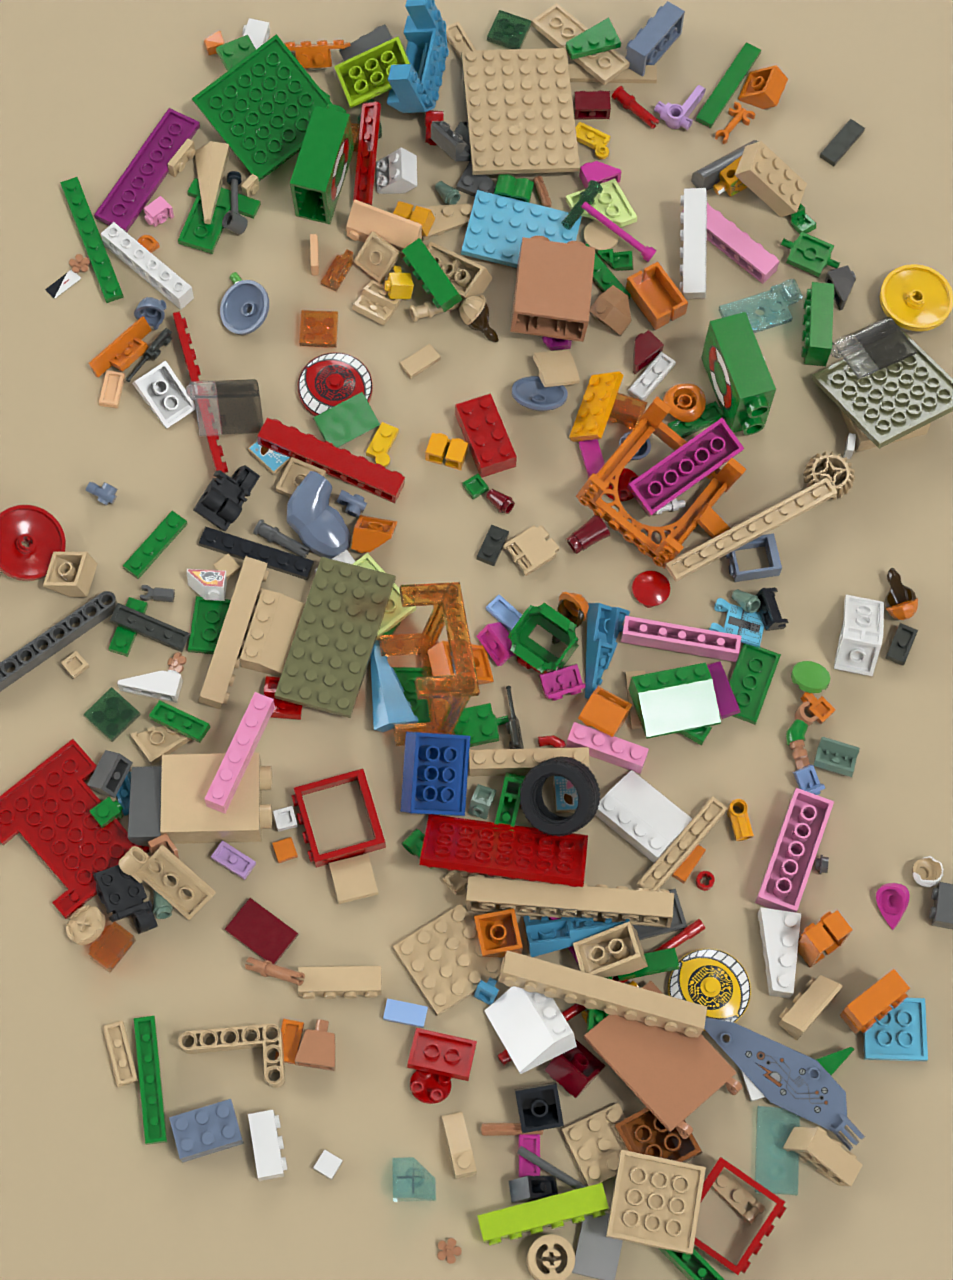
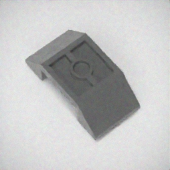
[431,121,471,161]

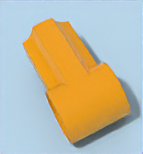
[727,799,754,841]

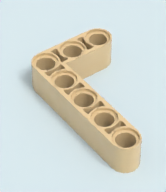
[178,1024,285,1088]

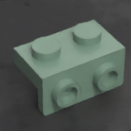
[813,737,860,777]

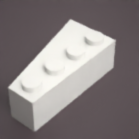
[757,907,801,999]

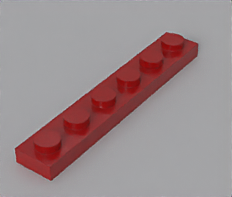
[353,102,381,206]

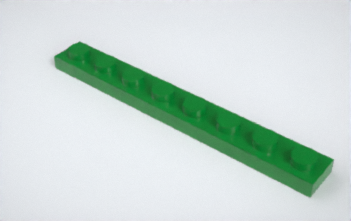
[60,177,124,303]

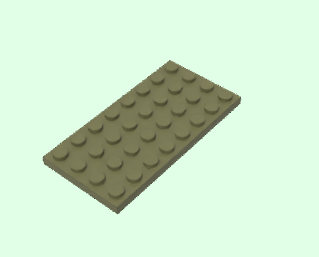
[274,557,396,718]

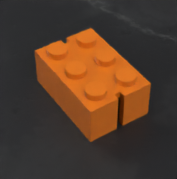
[625,262,688,330]
[798,910,853,968]
[840,969,910,1035]

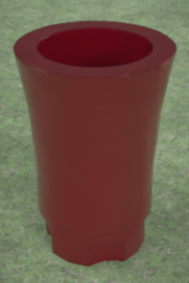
[566,514,610,554]

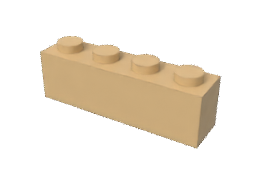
[298,966,382,999]

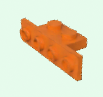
[284,40,350,68]
[88,316,152,378]

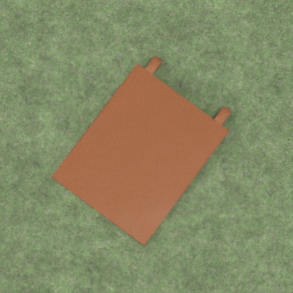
[583,981,742,1139]

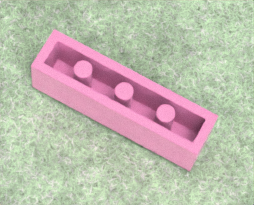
[566,722,649,774]

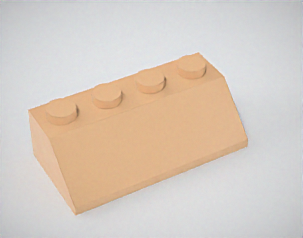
[346,200,422,259]

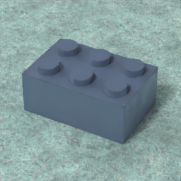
[169,1099,244,1163]

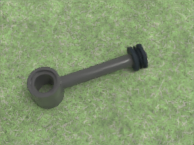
[222,171,248,235]

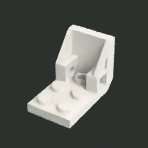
[834,595,884,676]

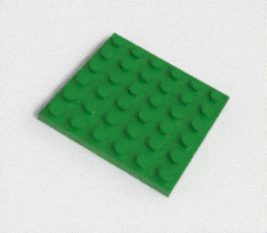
[192,34,332,181]

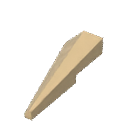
[195,141,229,224]

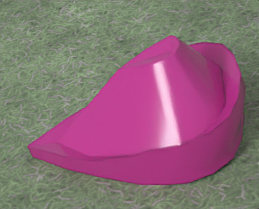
[876,883,910,930]

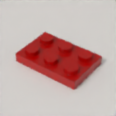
[407,1028,477,1081]

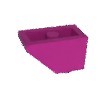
[579,161,622,189]

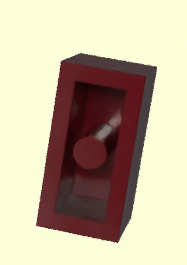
[573,90,611,120]

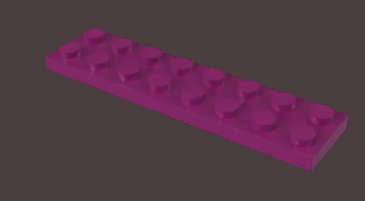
[94,108,200,233]

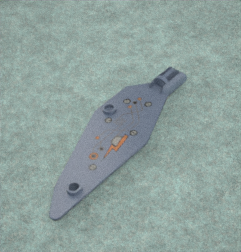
[704,1018,865,1151]

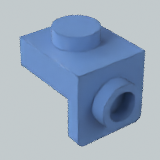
[793,764,825,795]

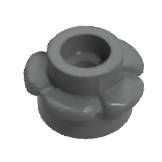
[815,854,829,874]

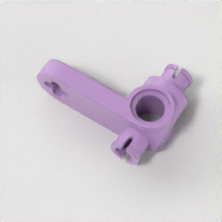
[654,85,706,130]

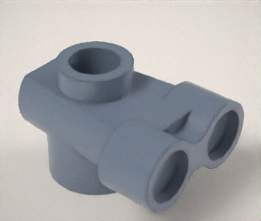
[85,482,118,505]
[336,490,367,517]

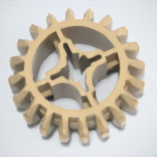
[804,451,855,501]

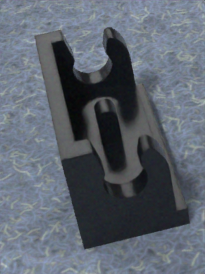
[756,587,789,631]

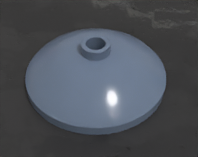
[220,280,269,335]
[512,376,568,411]

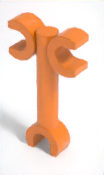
[715,102,755,144]

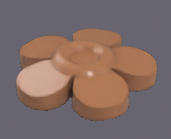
[69,254,90,273]
[167,652,187,673]
[437,1238,462,1264]

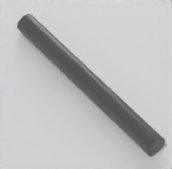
[517,1146,587,1190]

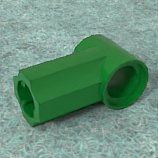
[402,829,432,869]

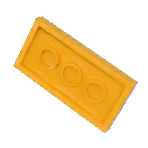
[569,371,624,442]

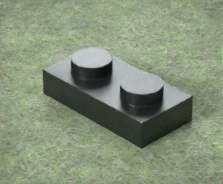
[476,524,509,566]
[886,623,918,666]

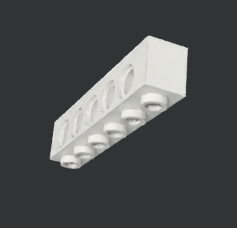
[101,222,194,310]

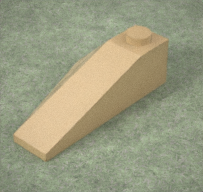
[427,242,493,298]

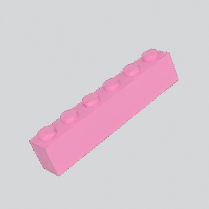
[683,202,779,284]
[621,616,741,662]
[205,692,275,814]

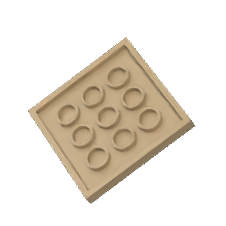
[393,903,502,1016]
[606,1150,706,1255]

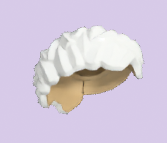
[912,856,944,887]

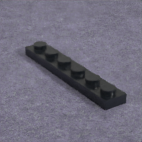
[199,526,314,580]

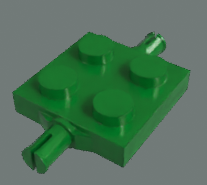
[781,231,840,277]
[442,703,509,747]

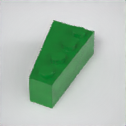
[402,238,463,312]

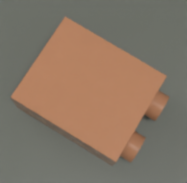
[510,236,595,342]

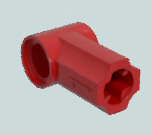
[425,110,444,146]

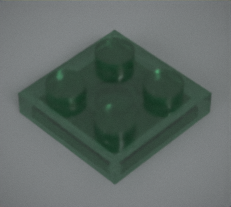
[487,10,532,49]
[83,687,140,742]

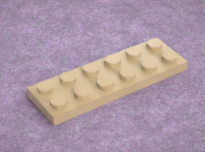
[531,3,630,85]

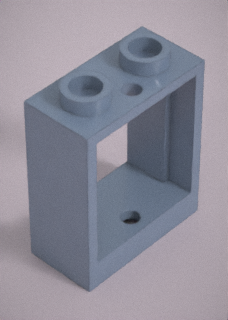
[725,533,782,582]

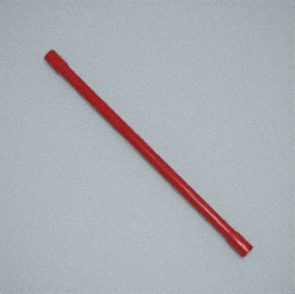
[497,919,705,1065]

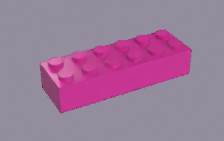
[627,418,744,517]

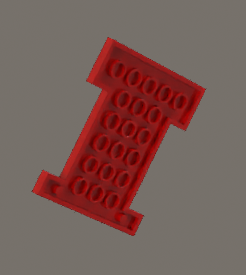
[0,739,150,919]

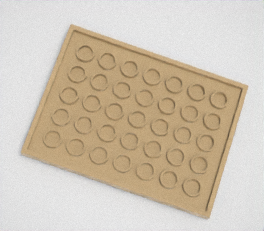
[461,48,580,175]

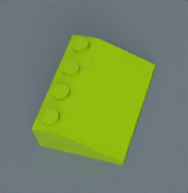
[334,36,411,108]

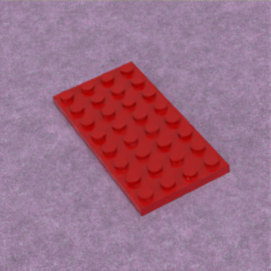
[419,814,588,887]

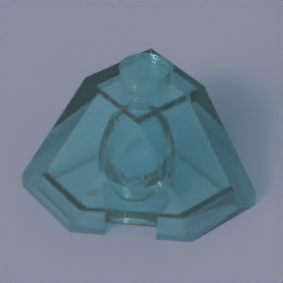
[393,1157,436,1202]

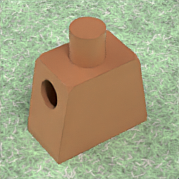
[295,1019,336,1071]

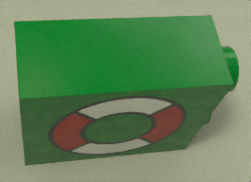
[290,104,354,224]
[701,312,776,435]

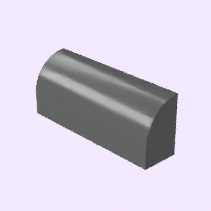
[691,140,759,191]
[128,766,162,847]

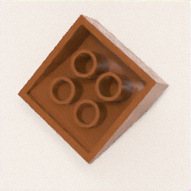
[615,1107,703,1163]

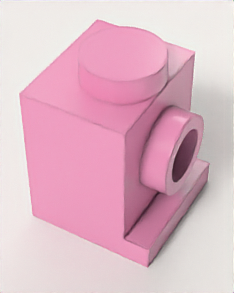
[144,196,174,227]

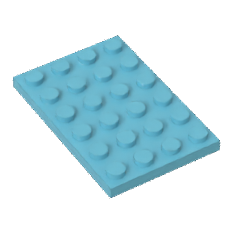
[461,190,582,268]

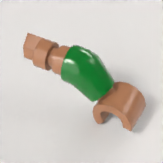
[786,701,819,770]

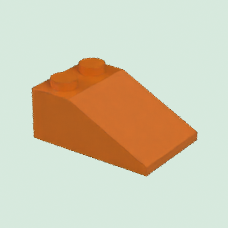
[427,641,494,688]

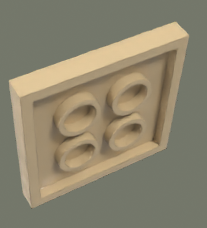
[561,1103,628,1186]

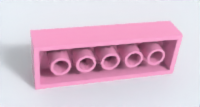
[755,788,834,913]

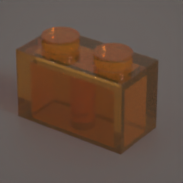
[608,393,647,429]
[88,921,136,973]

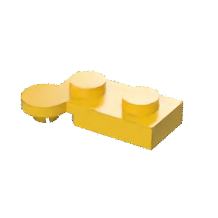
[575,121,611,159]
[366,422,399,467]

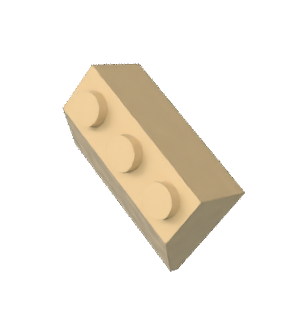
[778,975,843,1040]

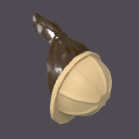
[459,295,499,342]

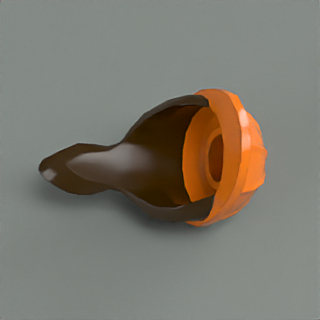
[885,568,918,620]
[552,592,589,644]

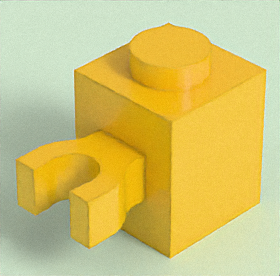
[384,266,414,299]

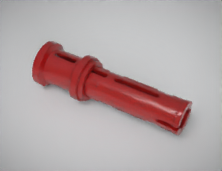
[611,86,659,129]

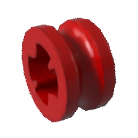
[696,871,715,891]

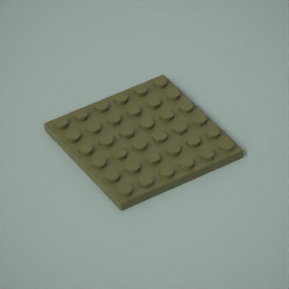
[812,330,953,449]

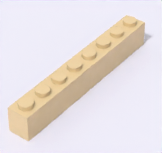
[198,556,269,709]

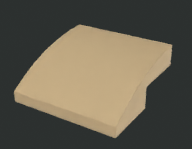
[352,280,402,325]
[533,349,580,387]
[329,854,378,904]

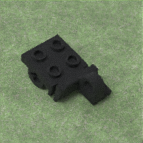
[193,465,260,531]
[93,865,158,934]

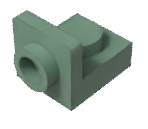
[468,784,497,819]

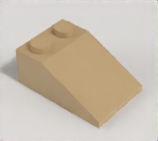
[573,921,648,977]

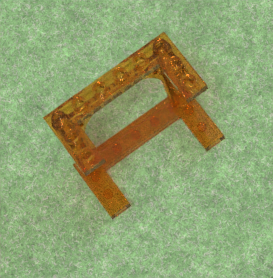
[379,582,480,746]

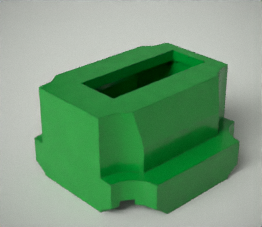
[508,603,579,673]

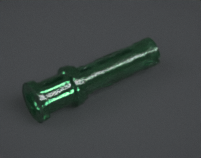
[561,180,603,230]

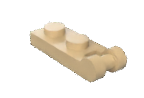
[712,1168,765,1225]

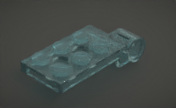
[719,279,803,333]

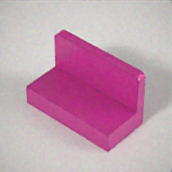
[476,622,516,666]

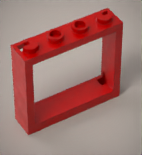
[291,768,386,868]
[694,1157,787,1275]

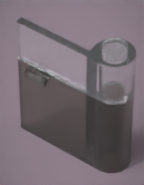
[830,317,917,379]
[186,379,264,436]

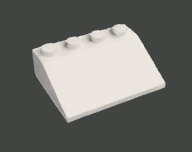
[595,770,692,863]
[485,986,577,1074]

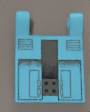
[709,598,764,648]

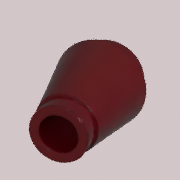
[486,489,515,514]

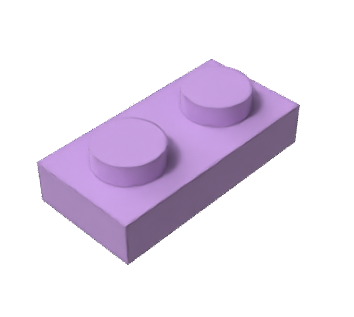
[211,840,256,880]

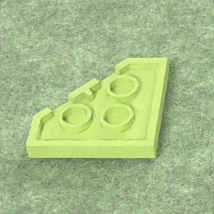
[566,179,637,227]

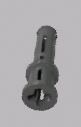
[253,519,310,558]

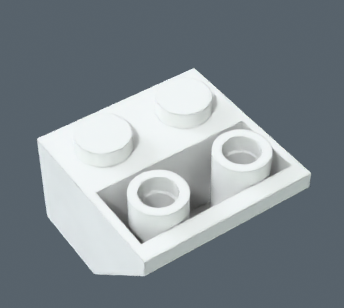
[376,147,417,194]

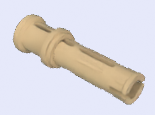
[410,296,465,322]

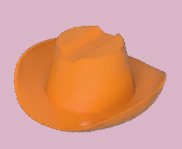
[663,383,706,422]

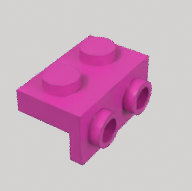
[539,664,586,701]

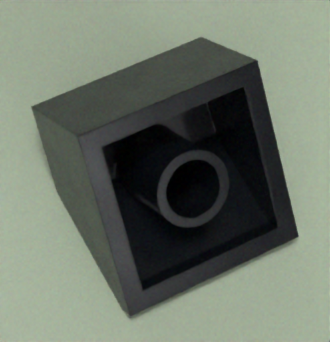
[515,1082,564,1134]

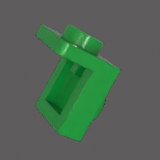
[90,797,123,828]

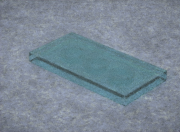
[755,1106,800,1196]

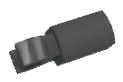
[140,585,175,602]

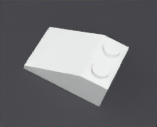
[132,361,198,429]

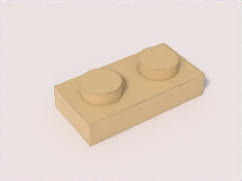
[167,139,196,177]

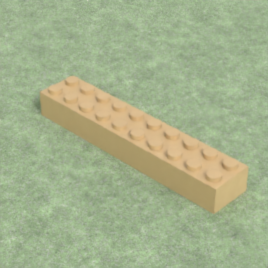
[466,874,674,928]

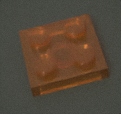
[299,310,338,348]

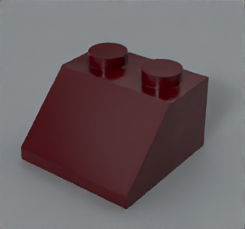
[544,1039,606,1098]

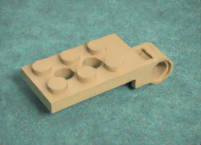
[119,845,216,920]

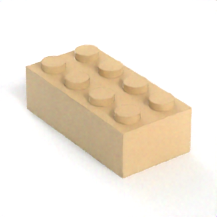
[735,141,807,217]

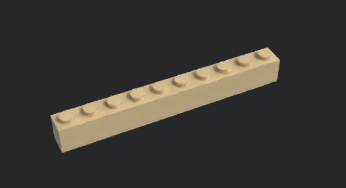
[498,950,707,1038]

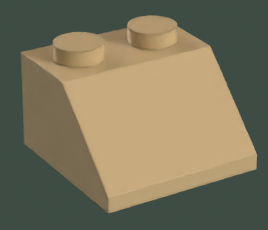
[43,552,98,597]

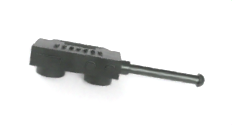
[126,328,173,382]
[506,685,524,749]

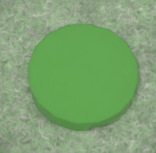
[791,661,831,693]

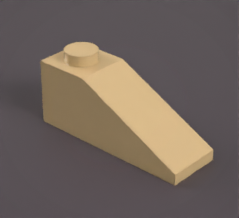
[442,1112,477,1179]

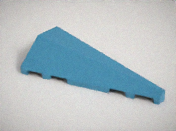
[585,603,630,699]
[370,640,418,733]
[523,916,630,957]

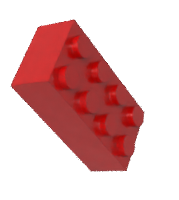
[455,393,517,478]

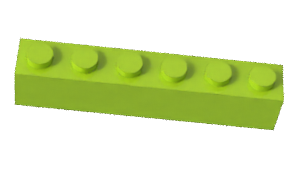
[477,1183,609,1246]

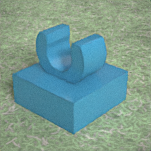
[474,977,499,1005]

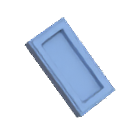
[486,595,522,632]
[383,998,428,1028]

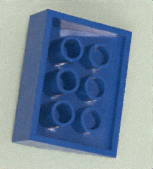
[400,731,470,816]

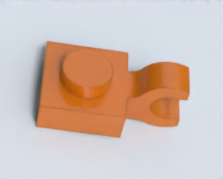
[800,692,836,724]

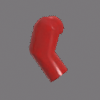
[538,735,566,748]

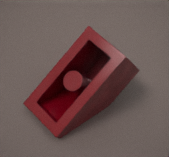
[633,330,664,375]

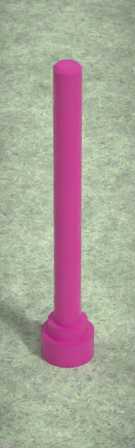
[581,202,657,262]

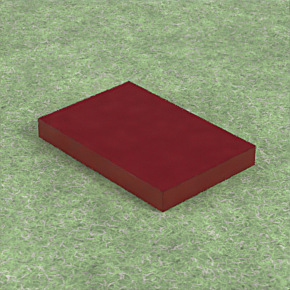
[225,898,299,965]

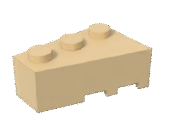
[783,1127,862,1187]

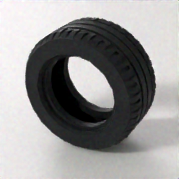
[520,756,600,837]

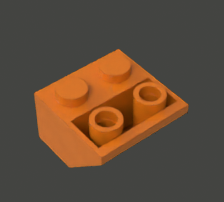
[578,686,633,737]

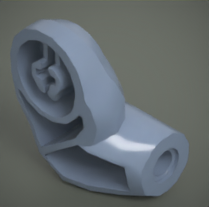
[287,471,351,559]

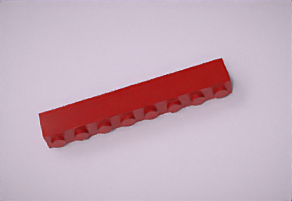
[257,418,405,503]

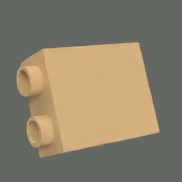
[160,753,272,844]

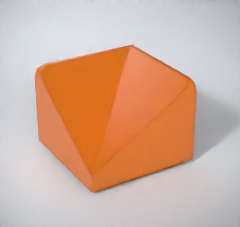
[204,31,224,55]

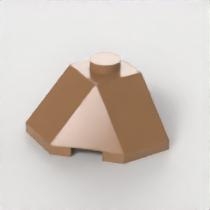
[590,285,632,336]

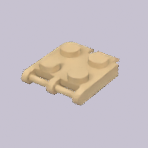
[503,525,560,576]

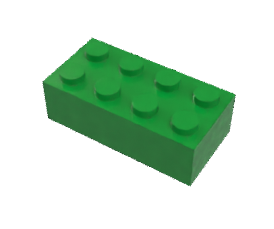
[801,282,834,367]

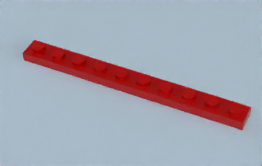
[173,311,228,473]

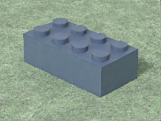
[625,1,685,77]

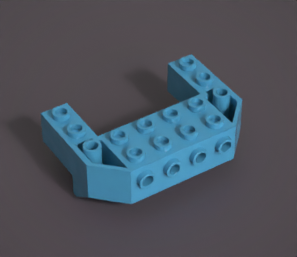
[387,0,449,113]

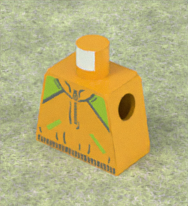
[713,156,747,196]

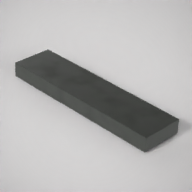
[110,603,190,652]

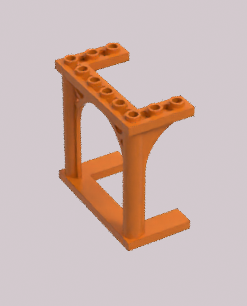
[576,397,746,569]

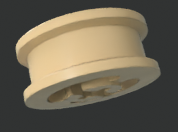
[526,1234,575,1280]

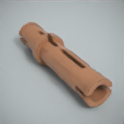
[245,957,305,986]

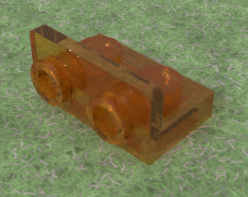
[321,249,354,292]

